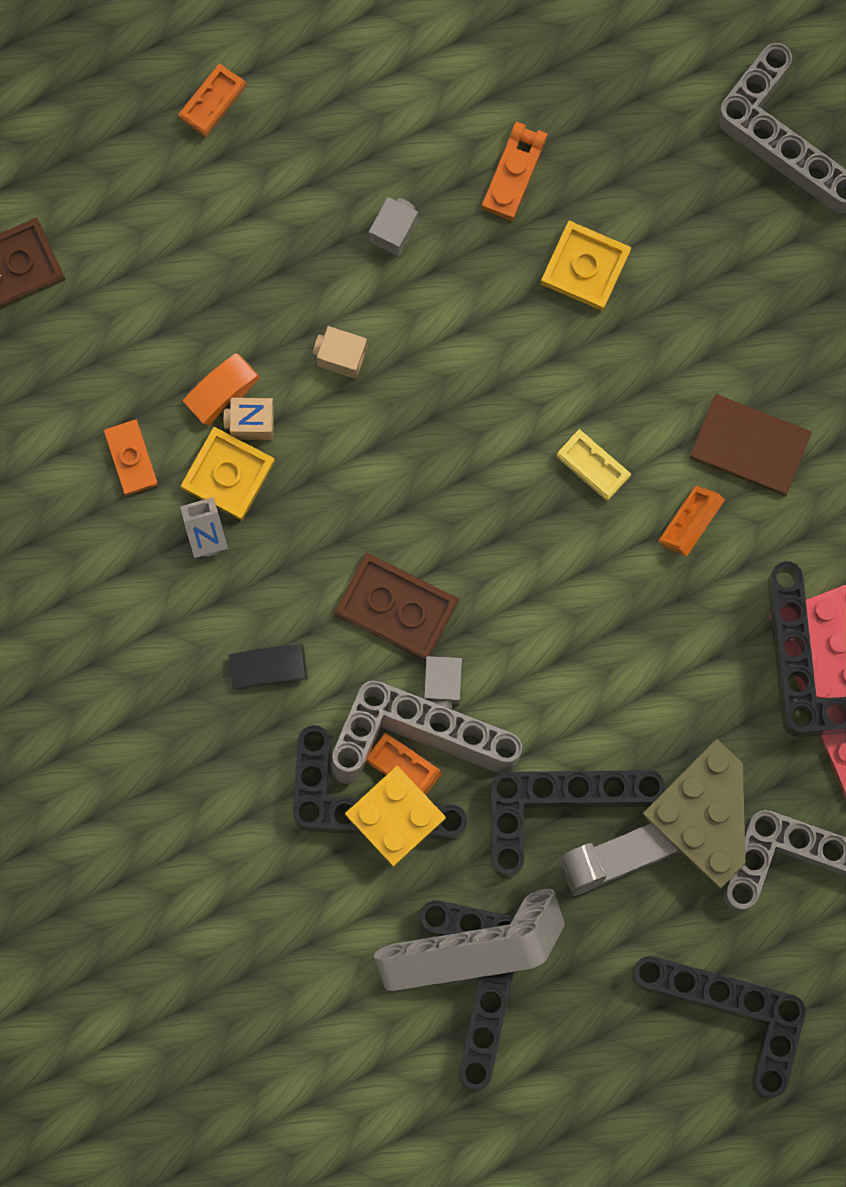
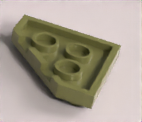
[642,739,746,890]

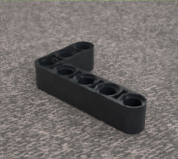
[768,561,846,737]
[293,725,467,840]
[490,770,666,878]
[420,900,514,1091]
[632,956,806,1099]

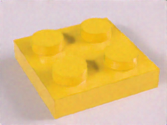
[541,221,631,311]
[180,427,275,521]
[345,765,446,868]

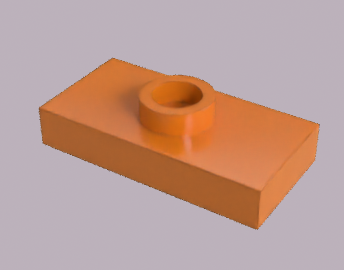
[178,63,247,138]
[104,419,158,496]
[658,486,725,556]
[366,732,442,795]

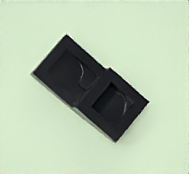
[229,644,308,690]

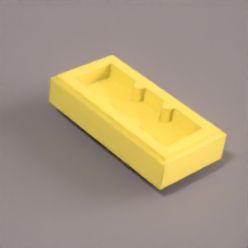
[556,429,631,502]

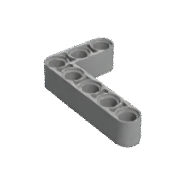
[718,43,846,213]
[330,681,522,784]
[724,810,846,913]
[559,824,680,896]
[373,889,565,991]

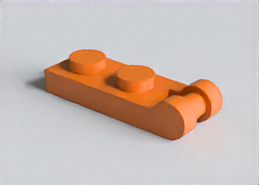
[482,121,548,221]

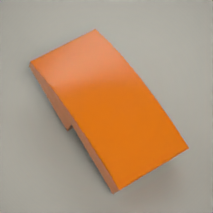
[182,353,260,426]

